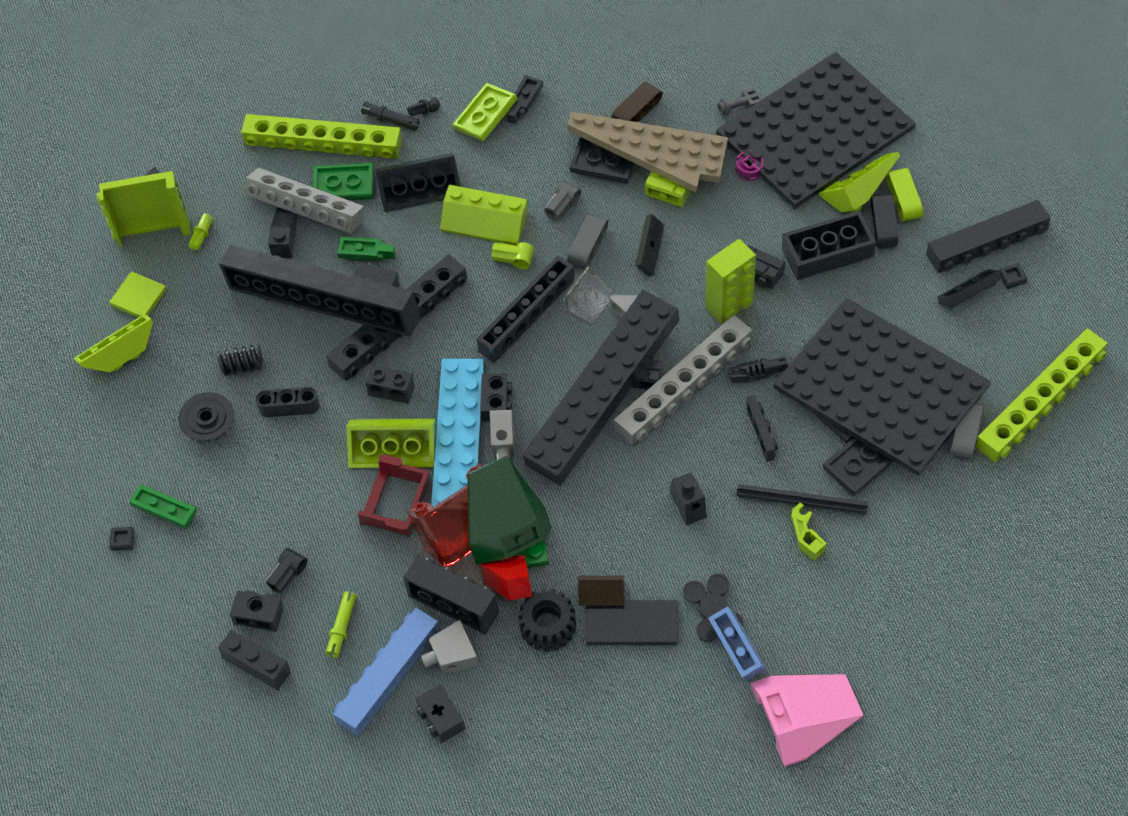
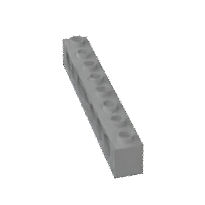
[614,315,752,446]

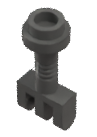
[717,88,761,115]

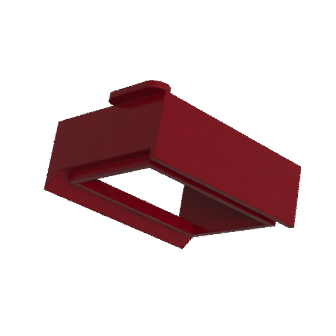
[358,454,430,537]

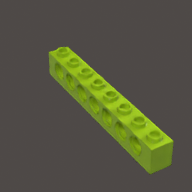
[241,114,402,159]
[975,328,1108,463]

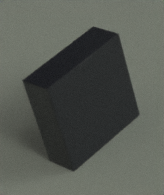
[999,263,1027,289]
[109,527,134,551]

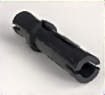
[361,101,420,131]

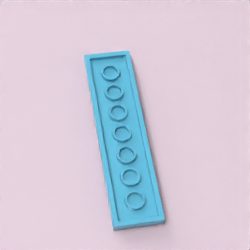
[431,359,484,513]

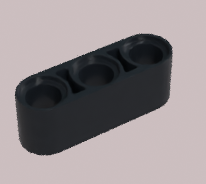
[871,194,898,247]
[255,387,320,417]

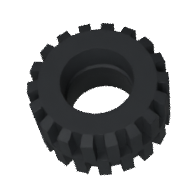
[518,589,576,652]

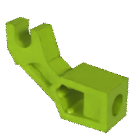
[791,503,827,561]

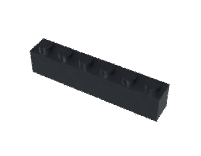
[926,200,1051,273]

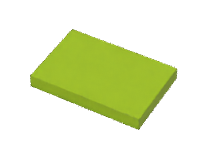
[452,83,518,142]

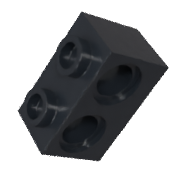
[365,365,415,404]
[480,374,512,422]

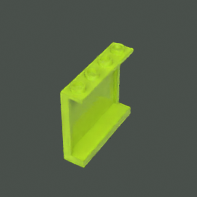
[97,171,191,248]

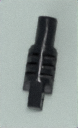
[728,357,788,383]

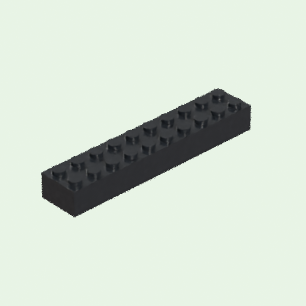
[218,245,421,337]
[522,289,680,486]

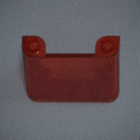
[407,463,483,566]

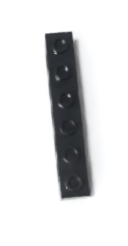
[477,256,575,363]

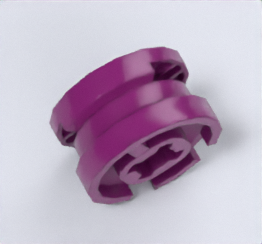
[735,151,764,181]

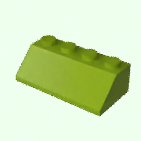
[440,185,529,246]
[346,419,436,468]

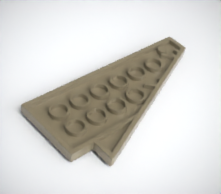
[567,111,728,192]

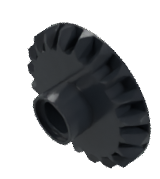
[178,392,234,443]

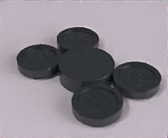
[683,573,744,642]

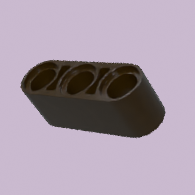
[611,82,663,122]

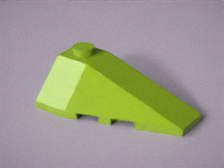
[819,152,900,213]

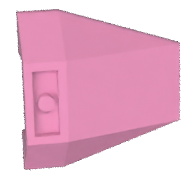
[750,674,863,767]

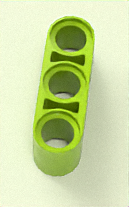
[886,168,923,222]

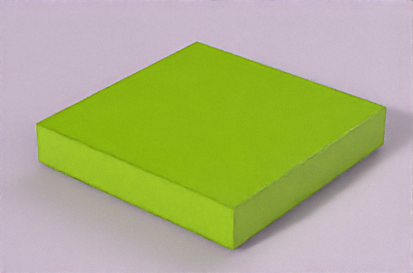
[109,271,167,318]

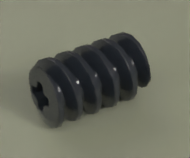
[217,344,263,376]

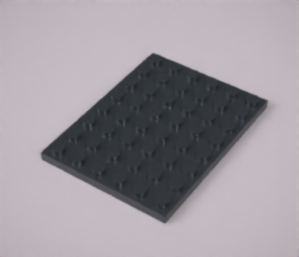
[716,52,916,209]
[773,298,991,476]

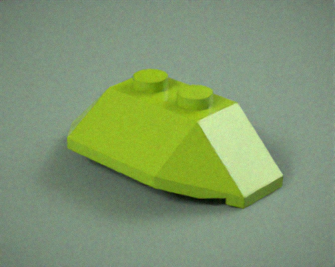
[74,314,153,373]

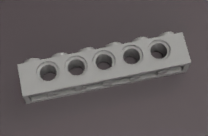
[245,168,364,234]

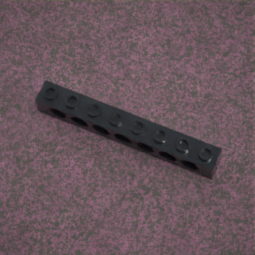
[326,254,467,381]

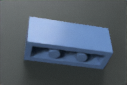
[708,606,767,681]

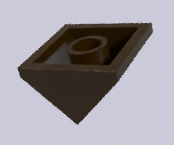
[578,575,624,606]

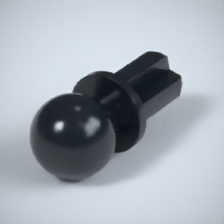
[407,97,440,116]

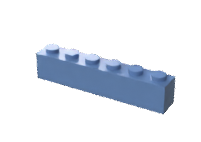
[333,608,440,737]

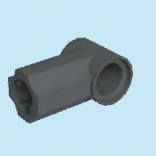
[544,180,581,220]

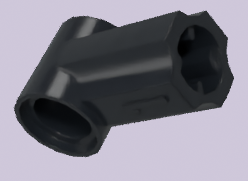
[265,547,308,593]

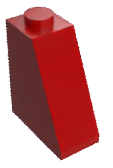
[481,554,532,600]

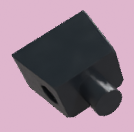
[669,473,707,525]

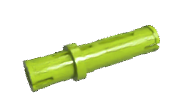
[325,591,357,658]

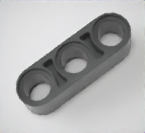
[567,214,609,269]
[950,403,984,459]

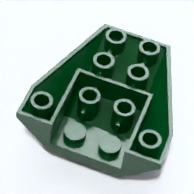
[467,456,552,564]

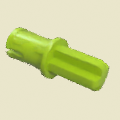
[189,214,214,251]

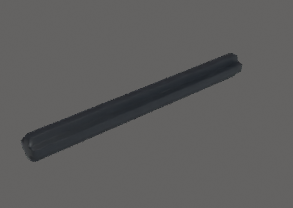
[736,484,868,514]

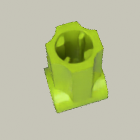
[491,242,535,270]

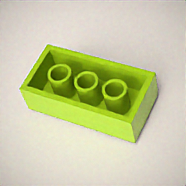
[705,239,756,324]

